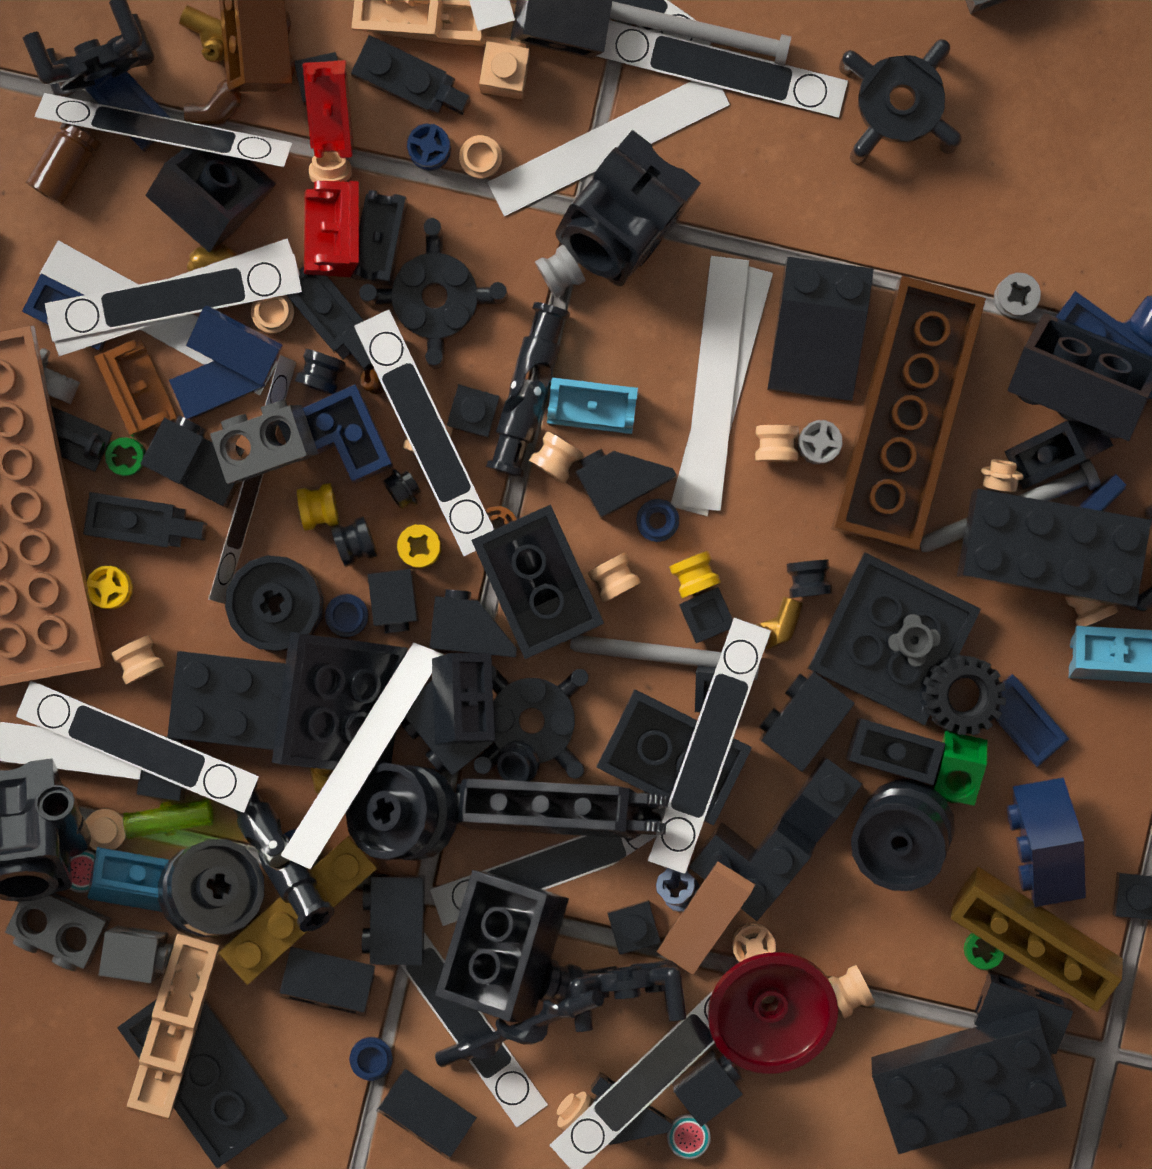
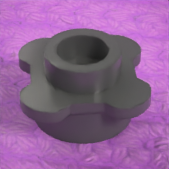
[888,614,941,666]

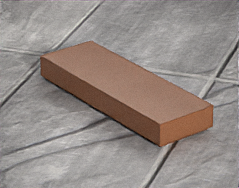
[657,862,755,975]

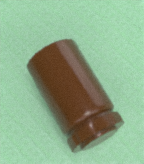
[26,123,101,206]

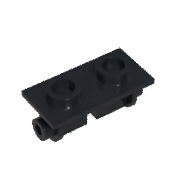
[51,406,113,472]

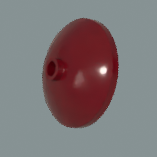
[708,952,838,1074]

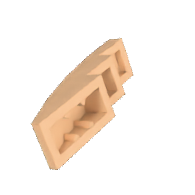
[352,0,530,49]
[127,934,219,1121]

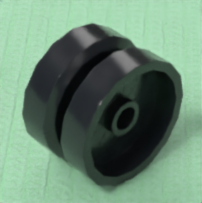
[225,555,325,651]
[345,763,459,861]
[851,780,955,891]
[158,839,264,938]

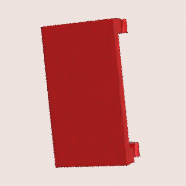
[303,60,354,158]
[304,180,359,278]

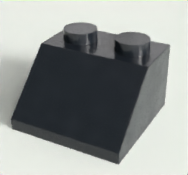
[145,147,276,253]

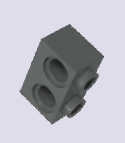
[210,400,318,484]
[5,892,112,971]
[99,925,174,983]

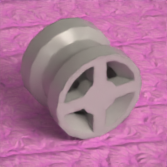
[535,245,586,299]
[994,273,1041,319]
[798,420,842,465]

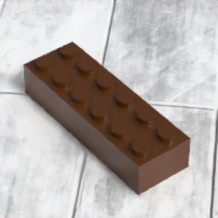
[831,276,986,552]

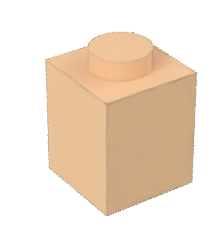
[479,41,530,100]

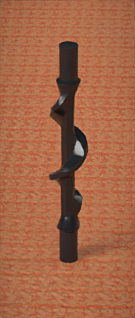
[435,989,604,1067]

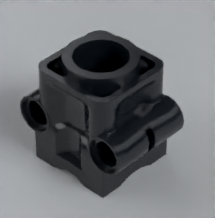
[555,129,701,286]
[0,758,91,902]

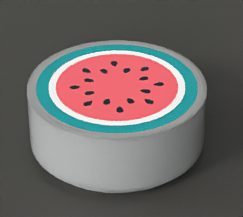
[70,849,96,893]
[667,1114,710,1159]

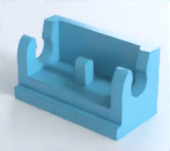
[547,377,638,434]
[1069,626,1152,683]

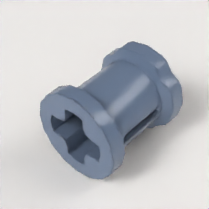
[656,868,700,913]

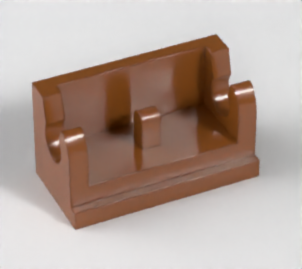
[94,340,177,438]

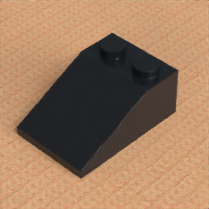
[767,257,874,401]
[471,504,604,659]

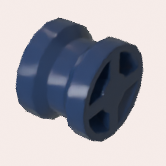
[407,123,451,171]

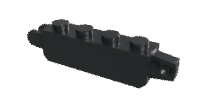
[455,779,669,838]

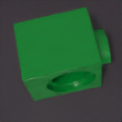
[933,731,988,806]

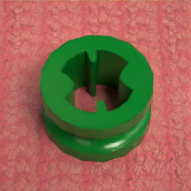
[105,437,146,476]
[963,933,1004,970]

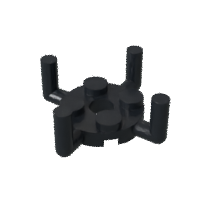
[22,0,154,98]
[839,39,962,165]
[359,218,508,369]
[474,665,588,779]
[570,960,687,1032]

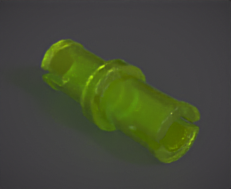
[123,798,214,840]

